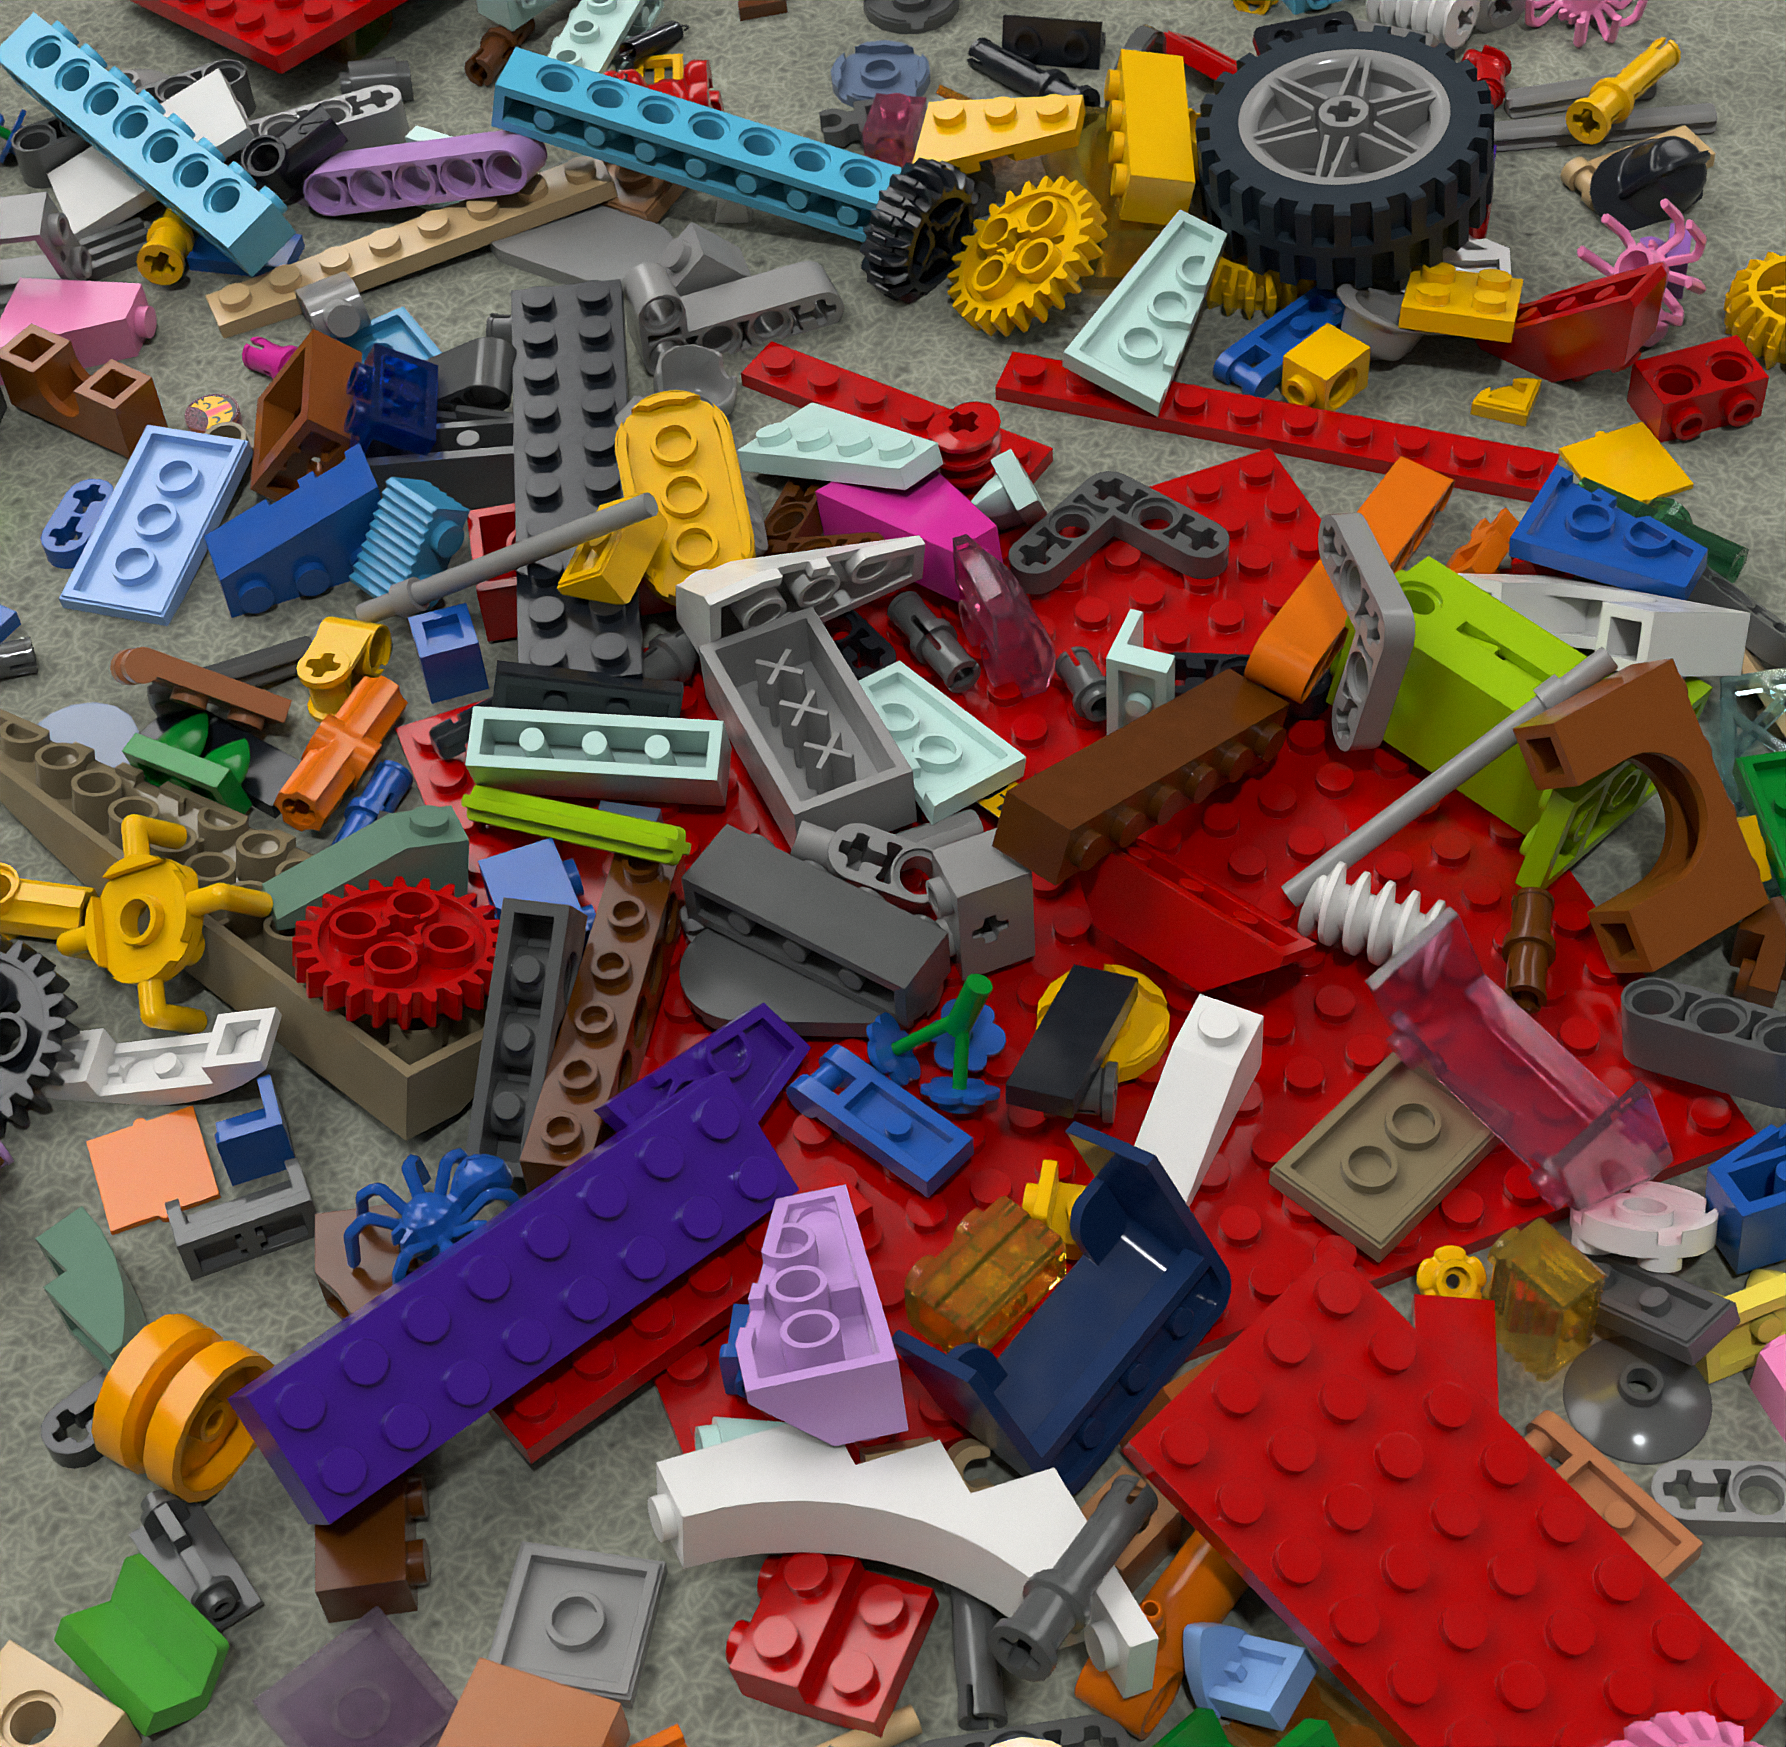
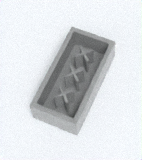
[698,606,917,849]

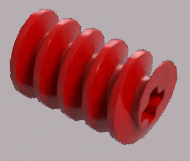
[927,401,1002,501]

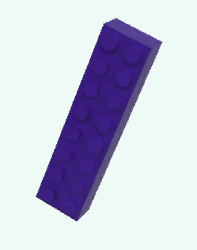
[227,1070,799,1525]

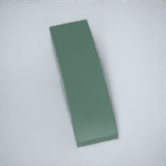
[35,1206,147,1372]

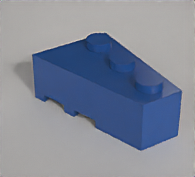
[204,443,381,618]

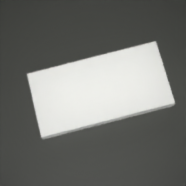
[47,68,255,240]

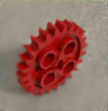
[292,876,500,1030]

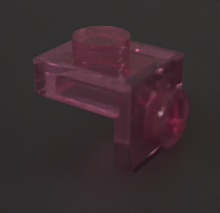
[862,93,927,168]

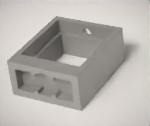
[0,192,92,309]

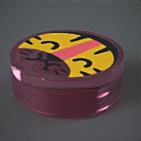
[185,394,243,434]

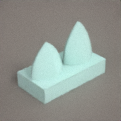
[971,449,1048,531]

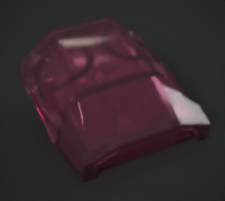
[952,534,1057,698]

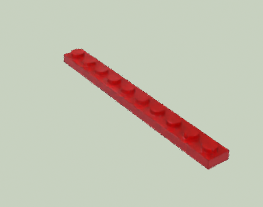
[995,351,1560,503]

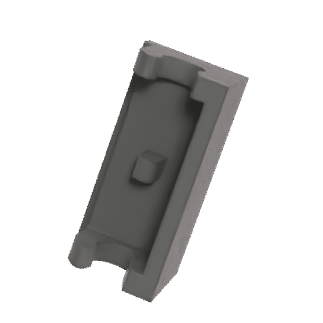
[165,1157,317,1281]

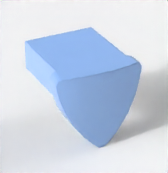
[1183,1622,1319,1732]

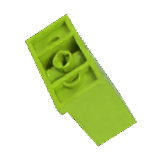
[1326,555,1713,889]

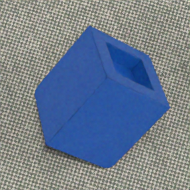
[408,603,489,704]
[214,1074,296,1186]

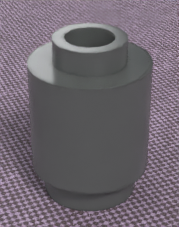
[339,57,414,102]

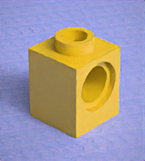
[1281,322,1371,411]

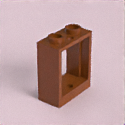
[250,329,362,501]

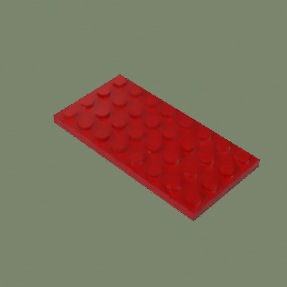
[1121,1245,1784,1747]

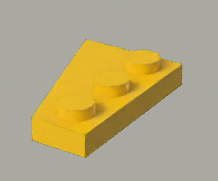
[912,94,1086,174]

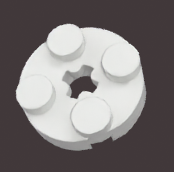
[1569,1180,1718,1273]

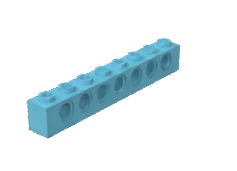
[0,12,297,277]
[491,47,902,243]

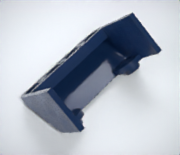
[891,1121,1232,1495]

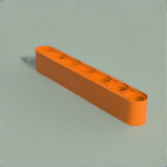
[1244,456,1455,704]

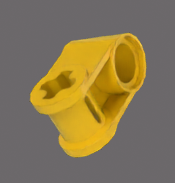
[296,616,392,723]

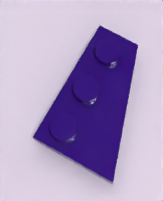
[593,1003,811,1133]

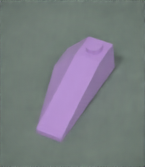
[735,1184,908,1446]

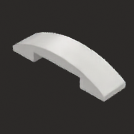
[41,1007,282,1106]

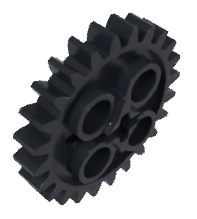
[0,934,80,1138]

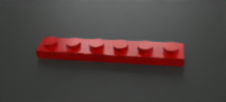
[741,341,1053,484]
[488,1161,874,1464]

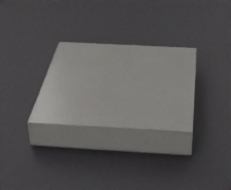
[488,1541,668,1709]

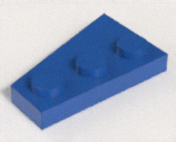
[1509,464,1708,601]

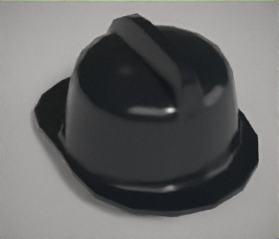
[1589,136,1711,232]

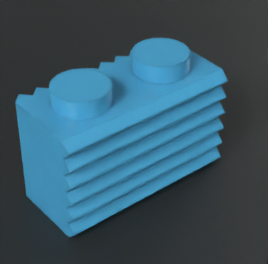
[349,477,470,615]

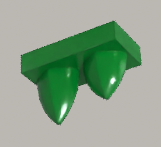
[122,711,252,815]

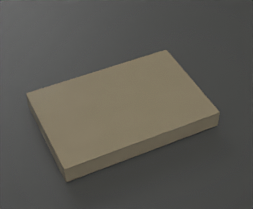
[1269,1043,1513,1263]

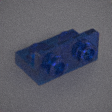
[344,343,438,457]

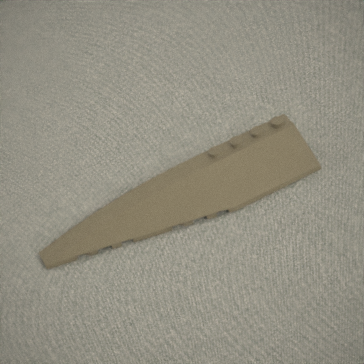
[0,709,489,1141]

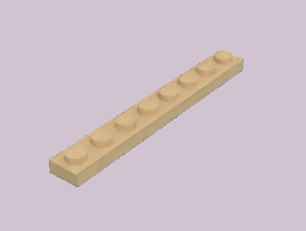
[205,156,618,339]

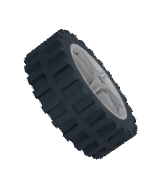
[1196,24,1494,290]

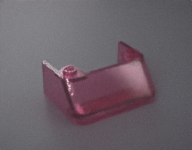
[1365,906,1674,1211]

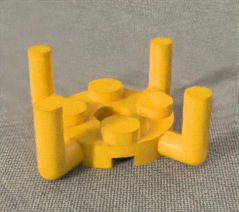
[56,814,273,1034]

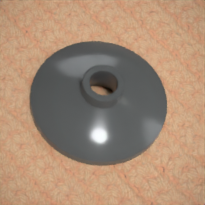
[1563,1336,1712,1465]

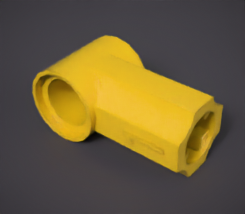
[0,862,98,940]

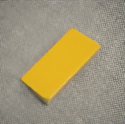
[557,492,668,605]

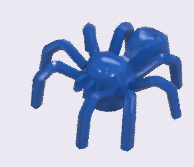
[343,1148,520,1285]

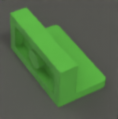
[54,1553,229,1737]

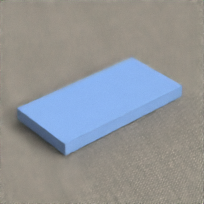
[59,425,253,626]

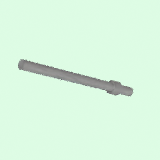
[356,492,658,623]
[1281,647,1618,907]

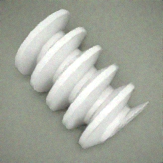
[1366,0,1480,49]
[1298,861,1448,984]

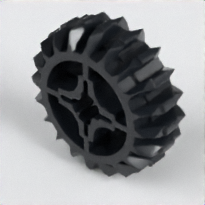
[860,157,980,304]

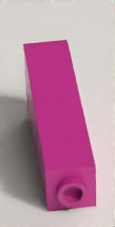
[815,469,1005,603]

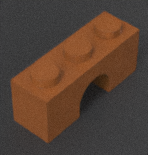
[0,323,168,459]

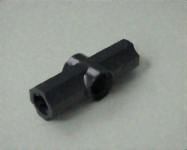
[238,103,348,200]

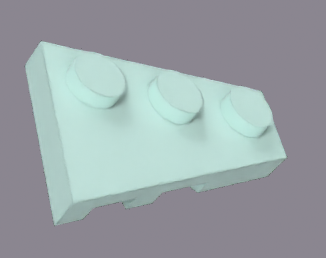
[858,660,1026,825]

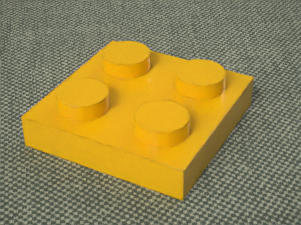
[1398,262,1524,343]

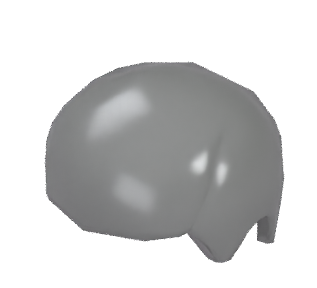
[653,344,737,417]

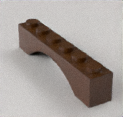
[315,1204,431,1623]

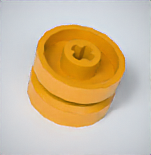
[91,1313,274,1503]

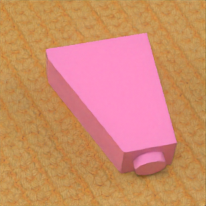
[0,278,157,385]

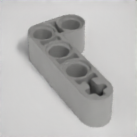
[224,85,410,176]
[622,260,844,376]

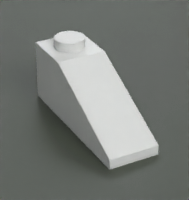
[1134,994,1264,1207]

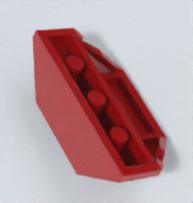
[1475,261,1670,383]
[1077,838,1317,992]

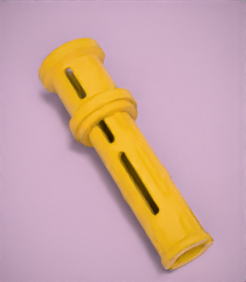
[1565,37,1681,145]
[136,208,195,285]

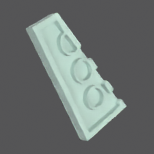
[1062,209,1227,417]
[737,402,943,490]

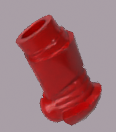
[1462,44,1512,109]

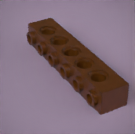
[520,853,686,1193]

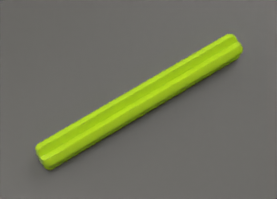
[461,785,691,866]

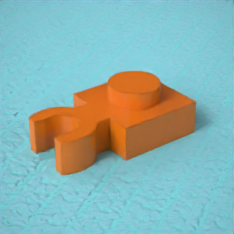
[1445,508,1519,574]

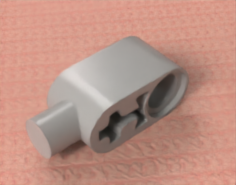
[294,271,371,339]
[790,820,934,915]

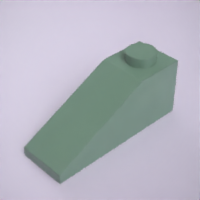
[262,805,469,931]

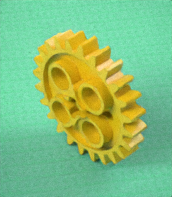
[947,175,1108,337]

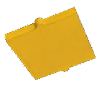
[1558,421,1694,511]

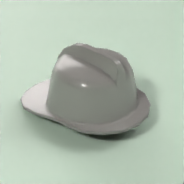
[1337,284,1447,361]

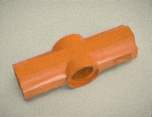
[274,675,408,832]

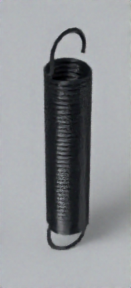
[613,20,690,62]

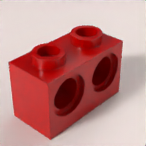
[1627,335,1769,443]

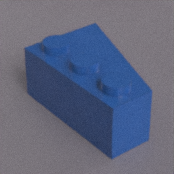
[1705,1123,1786,1275]

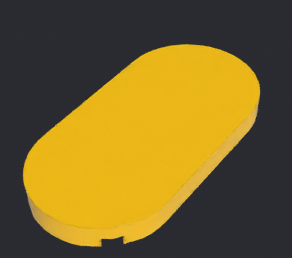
[615,390,756,606]

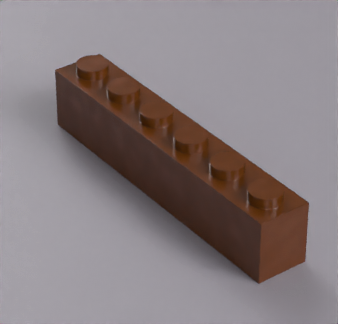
[992,668,1290,886]

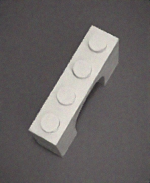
[1457,573,1751,676]

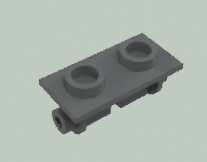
[129,1489,263,1632]

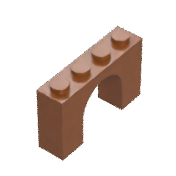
[1513,658,1770,973]

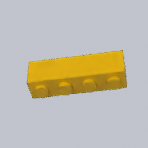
[1104,49,1195,225]

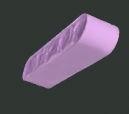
[303,130,547,216]

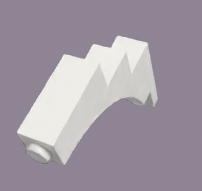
[648,1424,1159,1699]

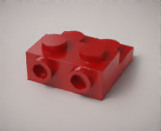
[726,1552,940,1738]

